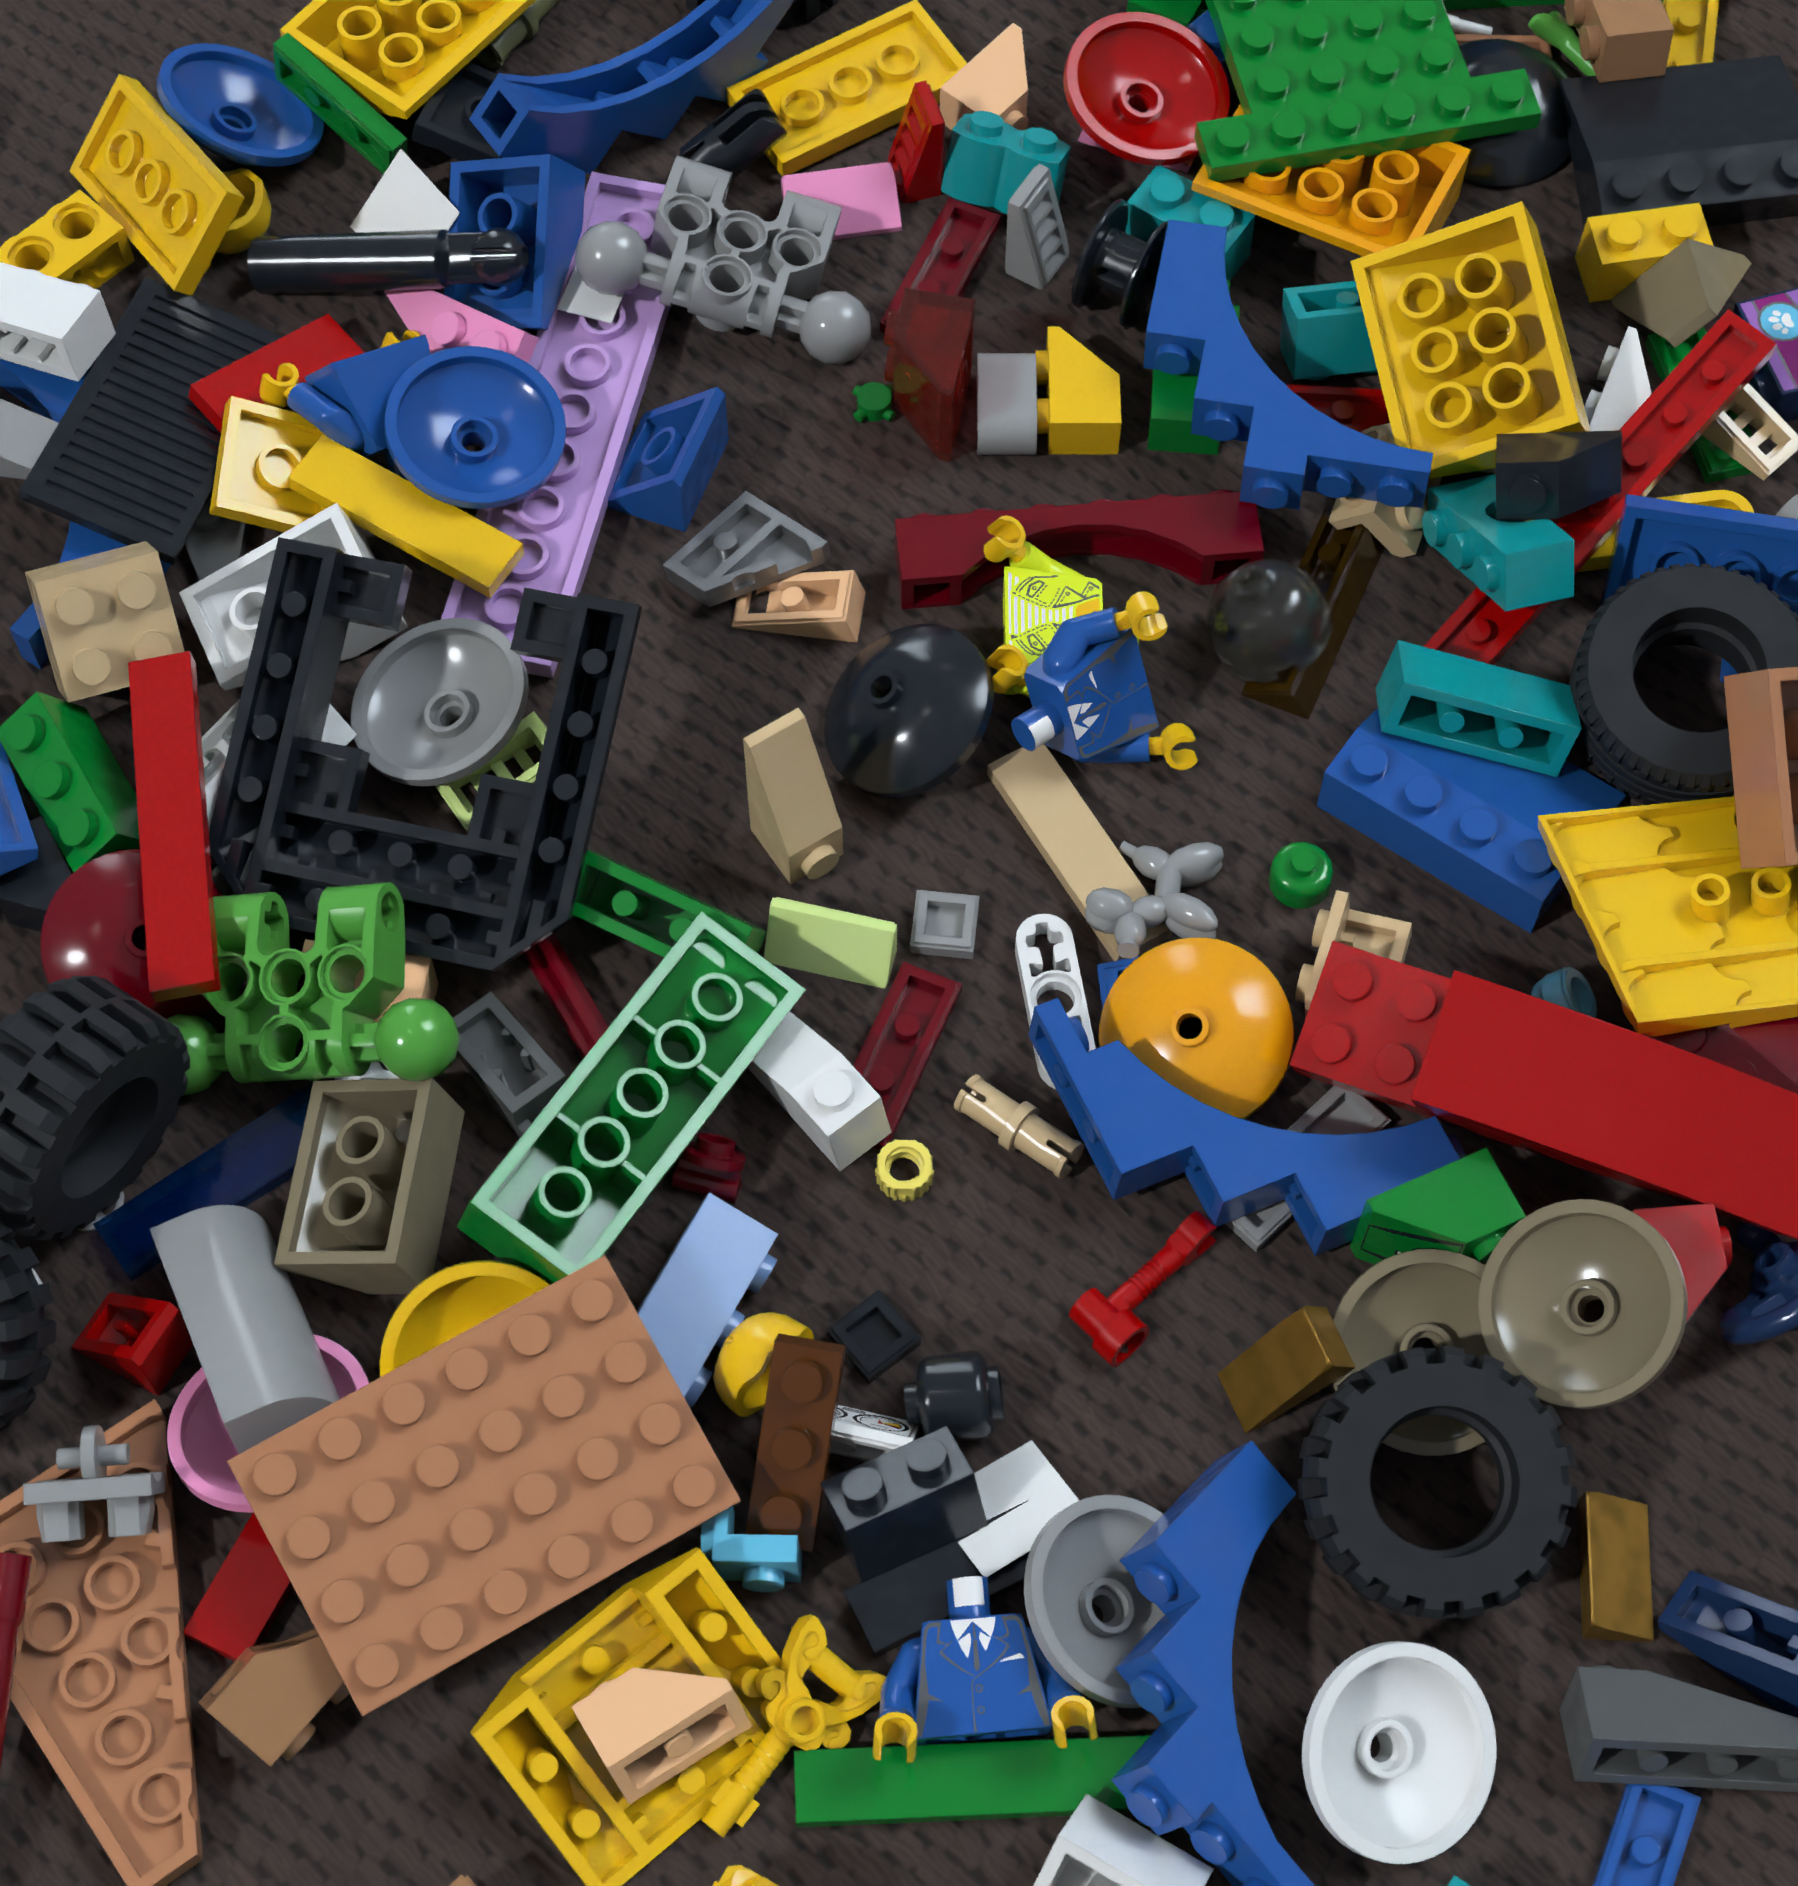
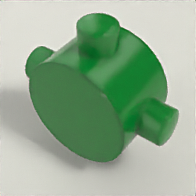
[852,382,896,423]

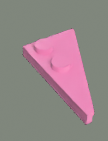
[383,289,539,363]

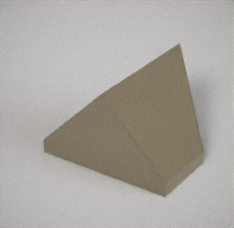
[1611,238,1751,348]

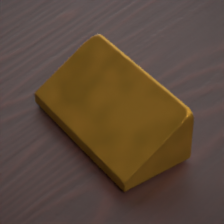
[1577,1491,1654,1642]

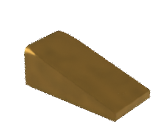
[1217,1305,1356,1434]

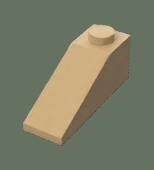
[743,708,843,884]

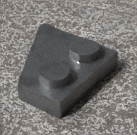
[663,491,831,607]

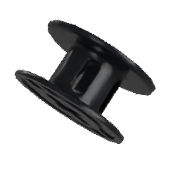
[1072,198,1169,330]

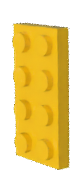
[726,0,967,177]
[69,74,245,296]

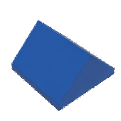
[607,387,729,532]

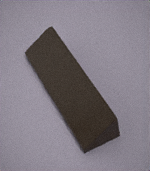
[1241,507,1384,720]

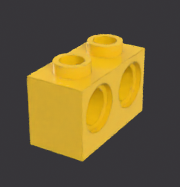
[0,189,135,289]

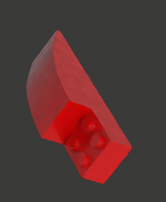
[1290,941,1798,1240]

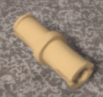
[954,1074,1084,1179]

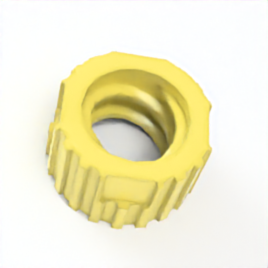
[875,1139,934,1202]

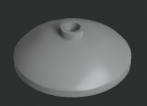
[351,618,529,786]
[1024,1495,1165,1708]

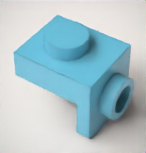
[701,1506,802,1592]

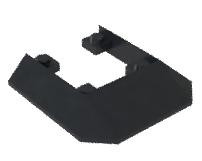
[209,537,642,972]

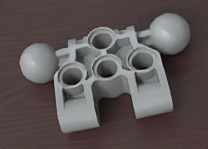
[575,155,871,364]

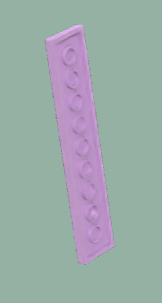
[441,172,671,679]

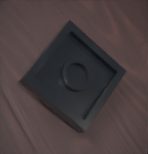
[411,62,504,161]

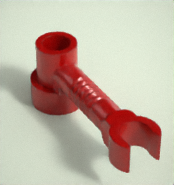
[1069,1210,1217,1367]

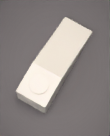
[748,1012,892,1171]

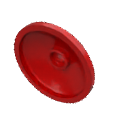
[1063,12,1230,166]

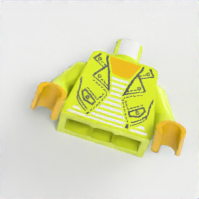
[984,515,1139,698]

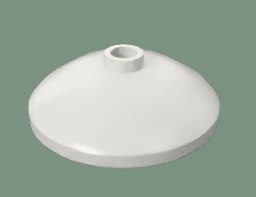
[1302,1641,1496,1864]

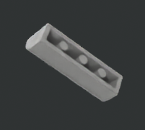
[150,1205,340,1454]

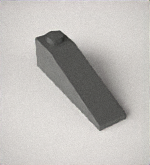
[1559,1665,1798,1792]

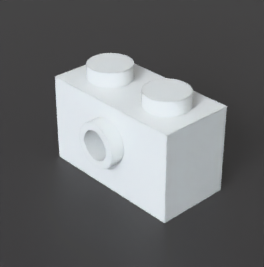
[0,262,116,382]

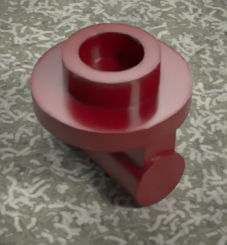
[672,1133,746,1204]

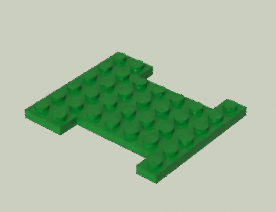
[1194,0,1542,182]

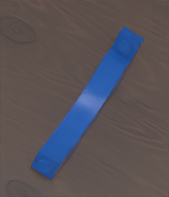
[1028,998,1466,1256]

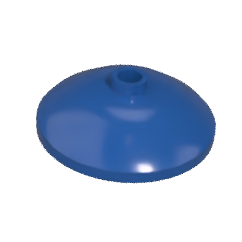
[157,43,324,168]
[385,346,566,509]

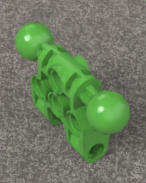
[166,882,460,1096]

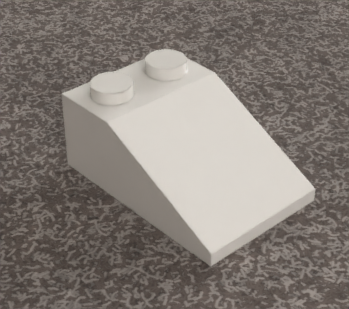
[179,503,408,690]

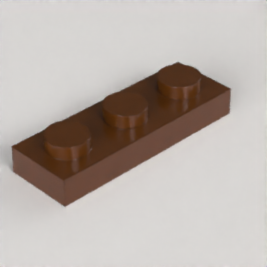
[745,1333,847,1552]

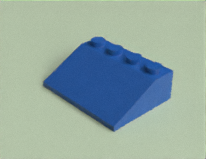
[1317,708,1626,933]

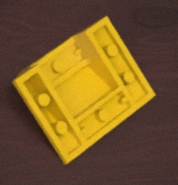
[470,1547,781,1886]

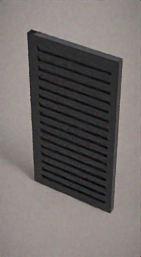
[18,276,282,565]

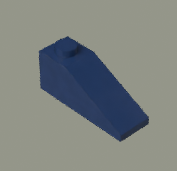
[1658,1570,1798,1718]

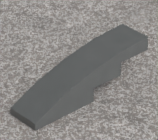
[453,992,655,1211]

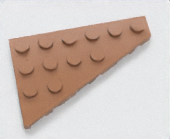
[0,1399,203,1886]

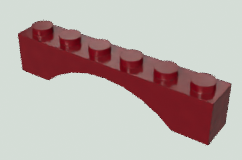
[895,489,1264,609]

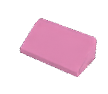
[781,162,902,240]

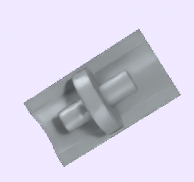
[23,1425,165,1543]

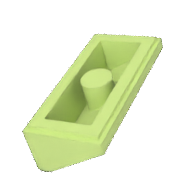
[764,897,897,989]

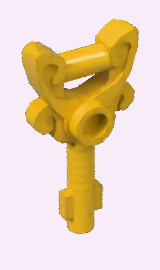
[701,1614,886,1838]

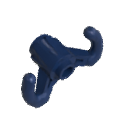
[1720,1221,1798,1345]

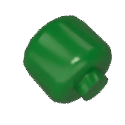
[1268,842,1334,909]

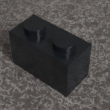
[820,1426,988,1583]

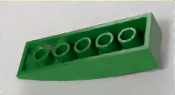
[457,911,806,1284]

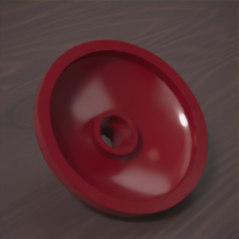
[40,849,223,1019]

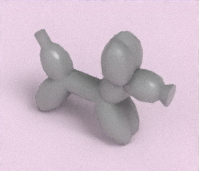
[1085,841,1224,959]

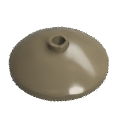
[1478,1199,1688,1409]
[1332,1249,1491,1456]

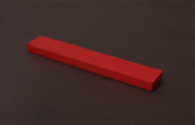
[128,651,221,1002]

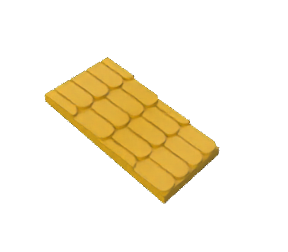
[1538,796,1798,1037]

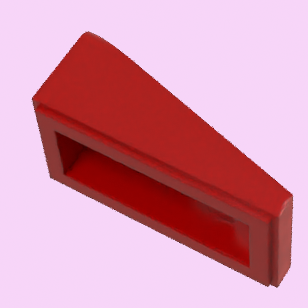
[887,80,945,203]

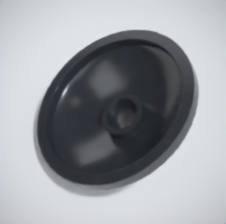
[1452,39,1571,189]
[824,624,994,798]

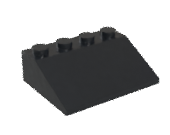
[1558,55,1798,227]

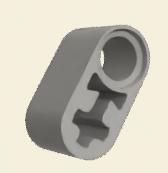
[977,353,1037,455]

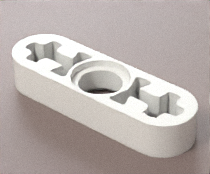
[1015,914,1096,1089]

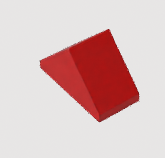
[71,1292,193,1396]

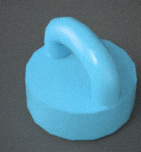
[1531,967,1597,1018]

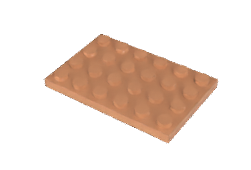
[227,1255,741,1717]

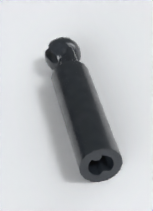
[247,227,529,294]

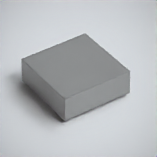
[910,890,980,959]

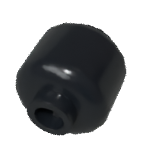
[904,1351,1005,1443]

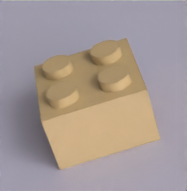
[25,541,185,703]

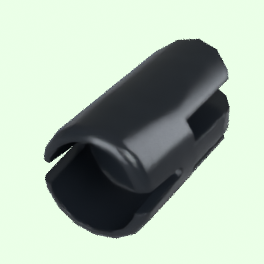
[679,88,787,181]

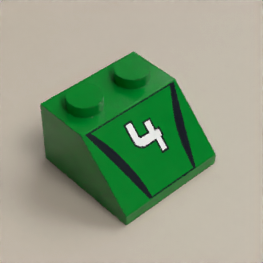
[1350,1147,1526,1265]

